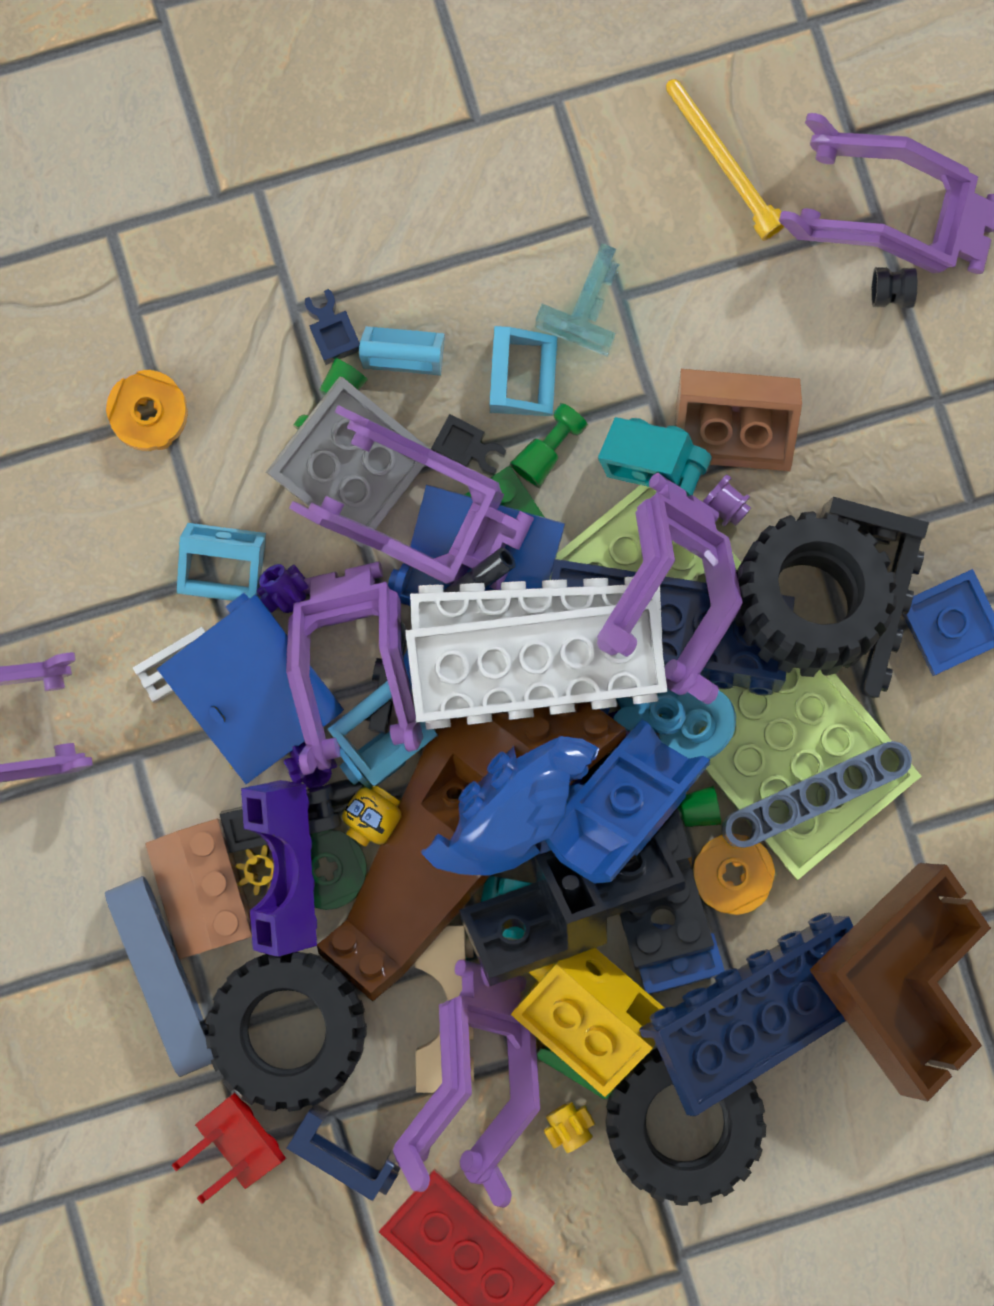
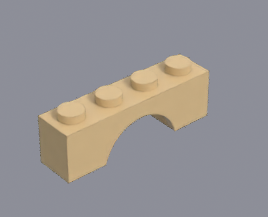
[415,925,474,1093]

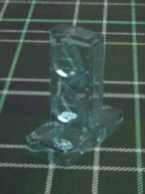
[535,243,620,357]

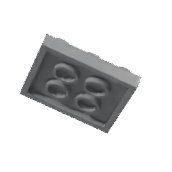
[266,377,431,547]

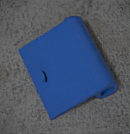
[388,485,566,606]
[157,592,344,784]

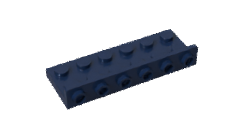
[551,559,795,696]
[639,912,854,1116]

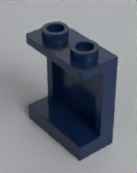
[286,1104,400,1201]

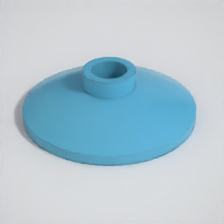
[659,691,736,759]

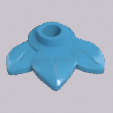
[613,688,686,735]

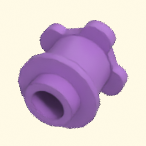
[703,474,751,527]

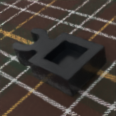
[431,414,506,476]

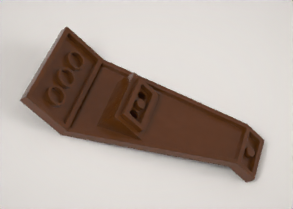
[317,702,626,1001]

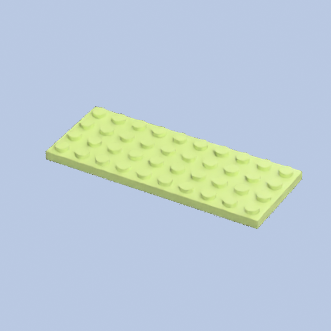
[550,485,922,880]

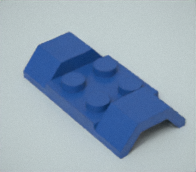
[544,719,710,884]

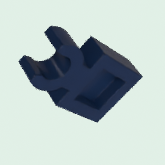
[305,289,360,365]

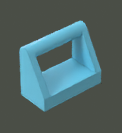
[359,326,445,376]
[489,326,558,416]
[177,523,266,601]
[328,681,437,786]

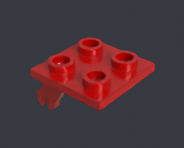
[171,1093,287,1205]

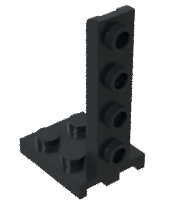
[820,497,929,698]

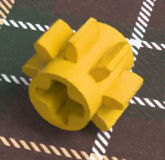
[235,845,274,896]
[544,1101,595,1153]

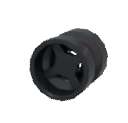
[871,267,918,308]

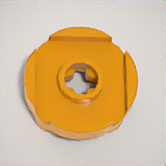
[106,370,188,451]
[693,833,775,915]

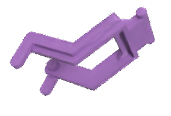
[779,113,994,274]
[289,405,534,590]
[597,473,743,704]
[286,561,424,775]
[0,652,93,783]
[393,959,540,1208]

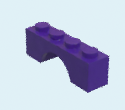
[241,780,317,957]

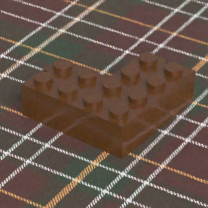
[810,863,991,1102]

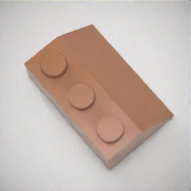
[675,369,802,471]
[145,818,252,960]

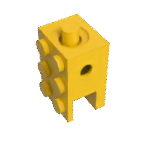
[510,948,664,1097]

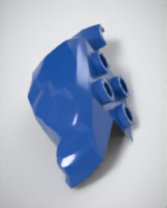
[421,736,599,875]

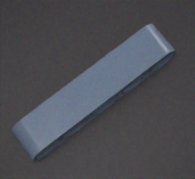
[721,741,912,848]
[105,876,214,1077]

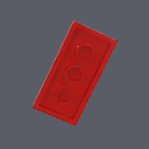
[378,1168,555,1306]

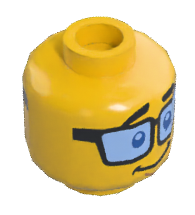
[342,785,401,847]

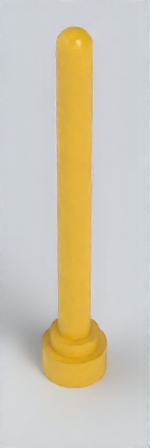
[666,79,785,241]

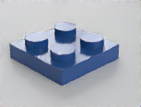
[902,569,994,676]

